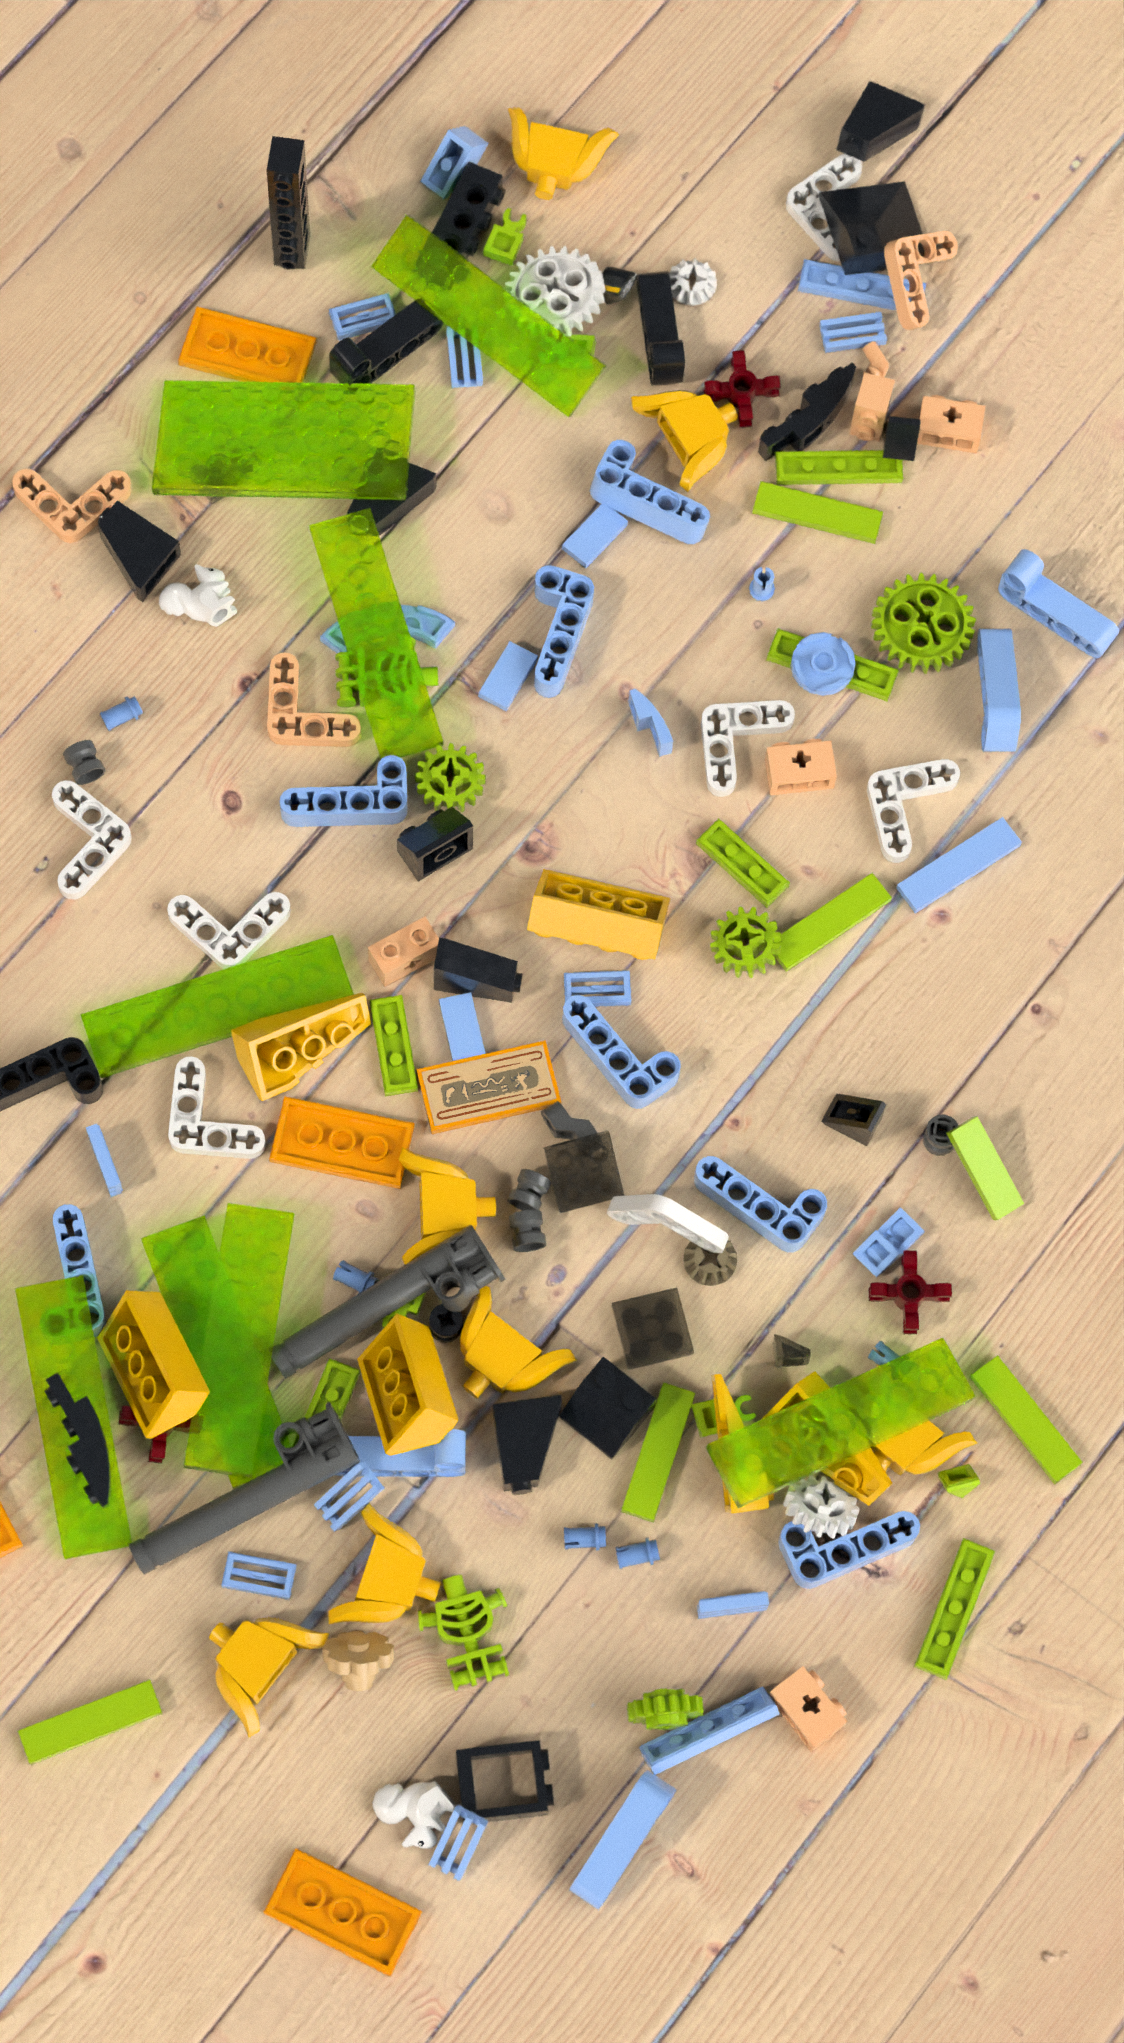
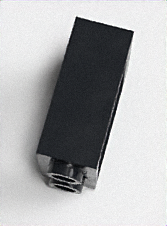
[456,1740,554,1824]

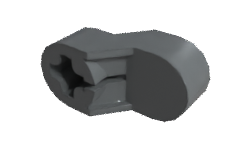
[541,1101,603,1156]

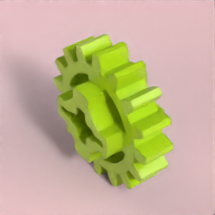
[415,743,486,813]
[710,906,782,978]
[627,1688,704,1730]

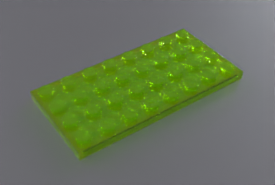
[151,380,416,500]

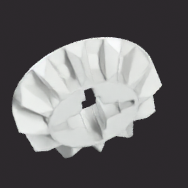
[669,258,717,305]

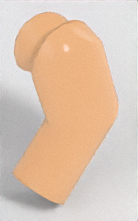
[863,341,889,377]

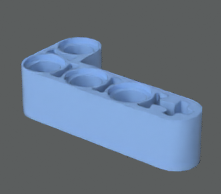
[590,440,710,544]
[998,549,1119,658]
[534,565,594,698]
[977,629,1021,752]
[279,755,408,827]
[562,995,681,1109]
[694,1156,827,1253]
[40,1204,106,1346]
[336,1429,466,1477]
[778,1511,920,1589]
[569,1770,677,1910]

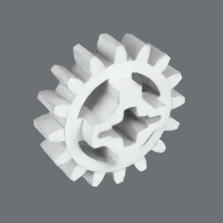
[783,1475,860,1538]

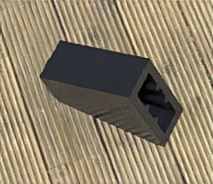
[836,81,926,162]
[347,450,436,539]
[98,501,181,602]
[434,937,523,1003]
[493,1395,562,1495]

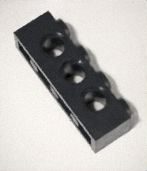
[417,162,506,291]

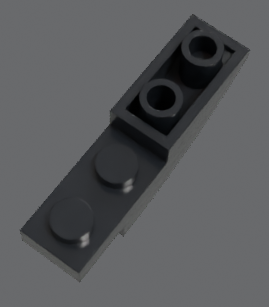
[758,362,856,461]
[44,1372,111,1509]

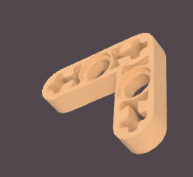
[884,231,958,330]
[12,469,132,543]
[267,652,361,747]

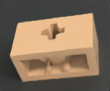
[849,372,895,442]
[917,395,985,453]
[765,739,837,795]
[368,916,439,987]
[769,1666,847,1752]

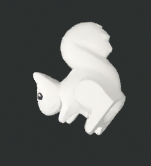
[159,565,237,627]
[373,1781,457,1849]

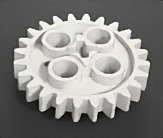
[504,246,606,340]

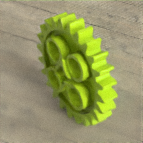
[871,573,976,674]

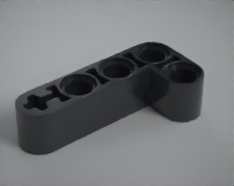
[636,271,685,385]
[329,298,444,395]
[0,1037,103,1111]

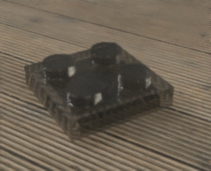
[611,1287,694,1370]

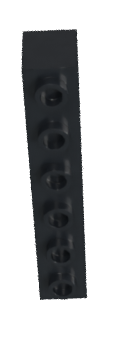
[266,136,310,270]

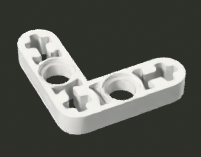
[786,153,862,262]
[701,700,795,797]
[867,759,960,863]
[52,780,132,900]
[167,892,291,971]
[168,1056,266,1159]
[607,1194,729,1253]

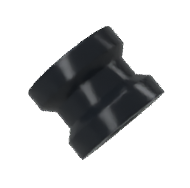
[429,1304,463,1343]

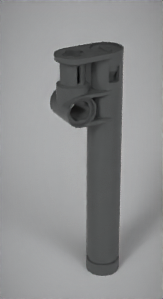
[268,1224,505,1379]
[129,1402,360,1575]

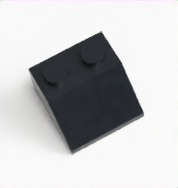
[397,807,473,882]
[559,1356,656,1460]

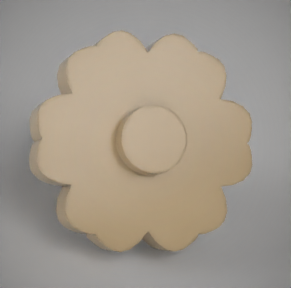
[322,1630,394,1691]

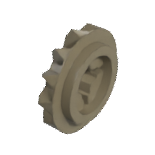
[683,1240,737,1286]

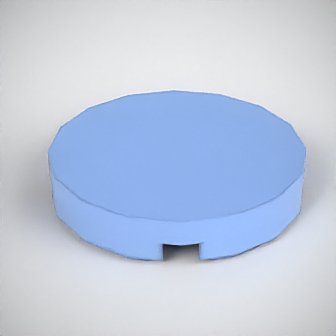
[791,632,856,696]

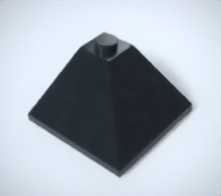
[818,181,926,275]

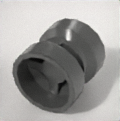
[63,740,106,785]
[923,1115,958,1156]
[508,1169,551,1211]
[509,1210,546,1252]

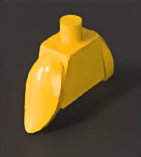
[507,107,619,200]
[631,390,738,493]
[399,1148,496,1265]
[459,1286,577,1399]
[859,1364,978,1476]
[328,1503,441,1624]
[209,1617,329,1738]

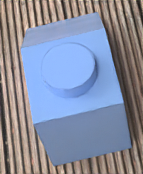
[420,126,489,199]

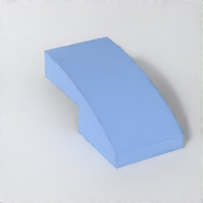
[628,689,673,757]
[853,1207,925,1278]

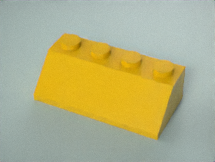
[527,869,671,960]
[97,1290,210,1438]
[357,1313,459,1456]

